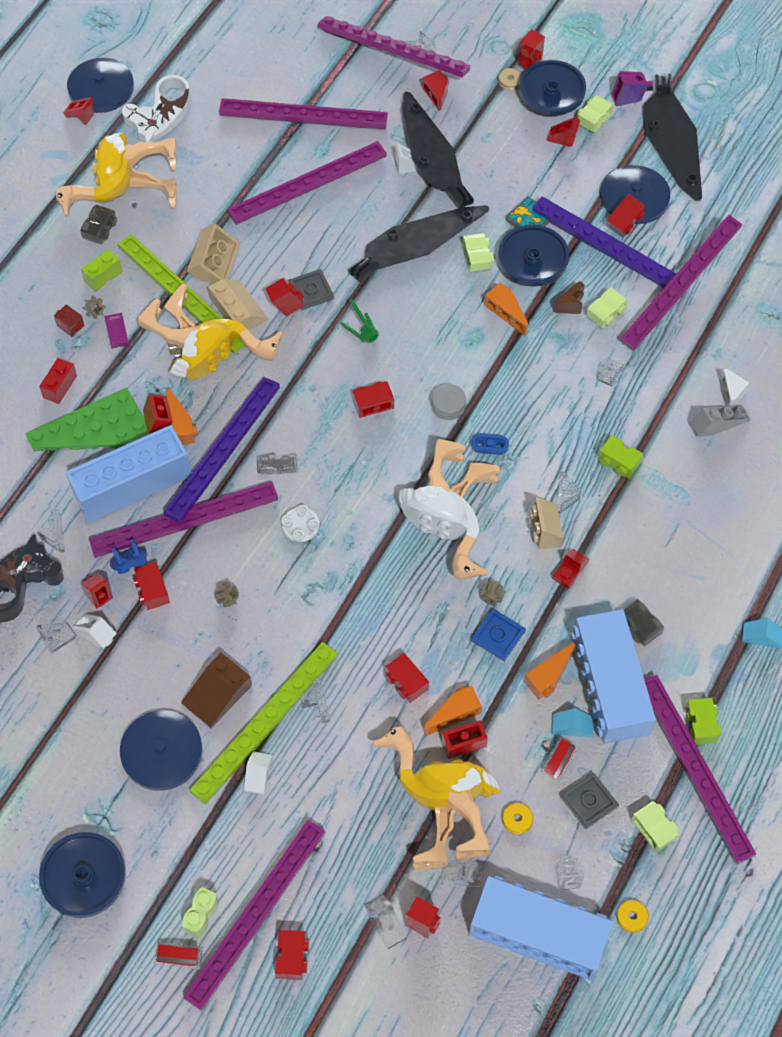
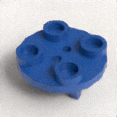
[110,540,148,574]

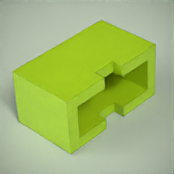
[81,249,123,292]
[598,435,643,479]
[685,698,722,745]

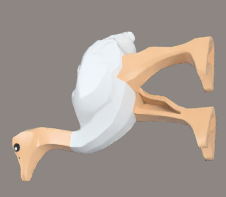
[398,439,500,580]

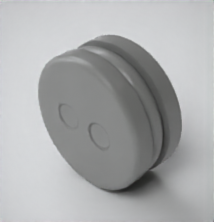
[432,384,466,420]

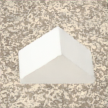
[395,143,419,174]
[721,369,749,406]
[244,752,273,795]

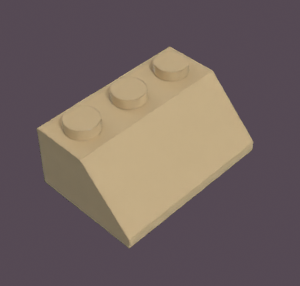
[187,223,240,284]
[208,278,268,330]

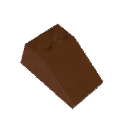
[181,653,252,728]

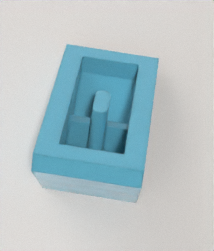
[742,618,782,649]
[552,708,594,737]

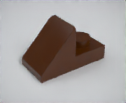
[553,281,585,314]

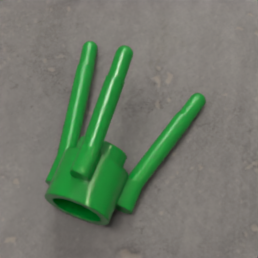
[341,299,379,343]

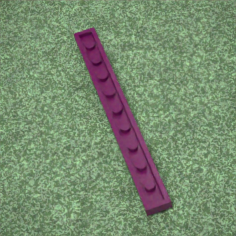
[318,16,470,78]
[219,98,388,130]
[227,141,386,225]
[620,214,743,351]
[89,481,279,558]
[644,675,756,865]
[183,820,326,1012]

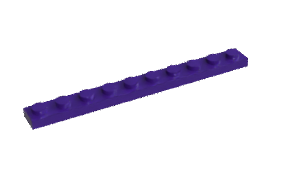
[532,196,677,288]
[163,377,280,524]

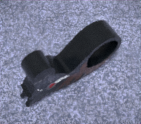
[0,534,64,622]

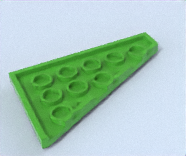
[25,388,148,451]

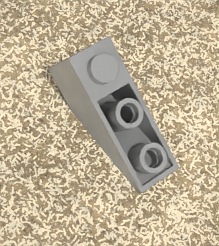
[691,405,751,437]

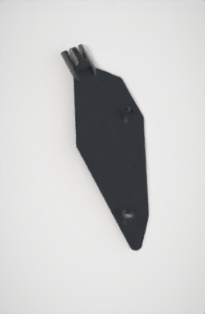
[644,74,702,201]
[402,92,474,208]
[348,205,489,282]

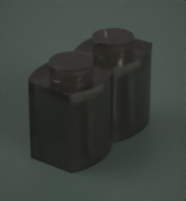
[80,204,117,244]
[624,599,664,646]

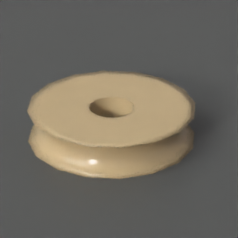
[498,68,522,90]

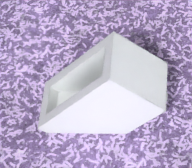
[72,614,117,648]

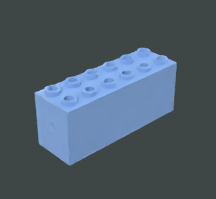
[66,425,192,524]
[571,609,656,744]
[469,876,613,981]

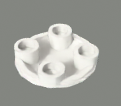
[281,505,319,542]

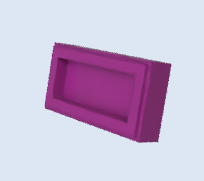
[104,313,129,349]

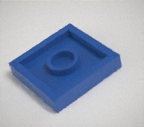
[471,609,526,662]

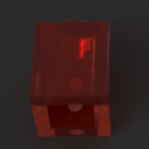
[54,304,85,337]

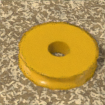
[502,803,533,835]
[616,900,649,933]

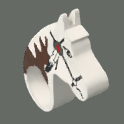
[122,75,191,143]

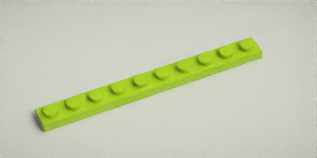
[118,234,245,354]
[189,642,338,805]

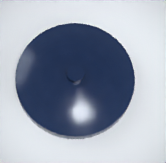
[67,58,134,113]
[519,60,586,116]
[601,165,671,224]
[498,225,569,287]
[120,710,203,791]
[39,832,126,918]

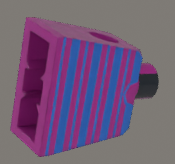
[611,71,653,106]

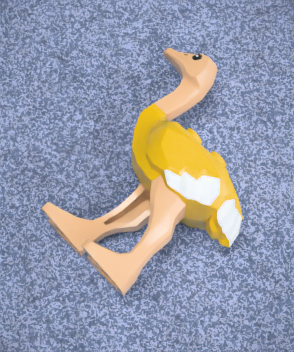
[56,133,177,216]
[137,283,283,380]
[372,726,501,871]

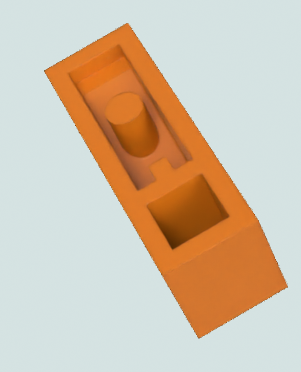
[484,282,528,336]
[166,389,198,445]
[524,642,576,700]
[424,686,482,736]

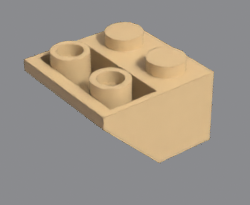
[530,497,563,549]

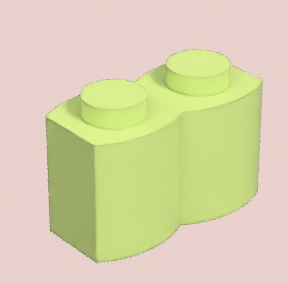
[577,95,614,133]
[462,233,494,272]
[586,287,628,328]
[631,801,679,852]
[182,887,218,939]

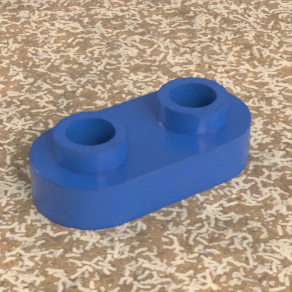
[471,433,509,455]

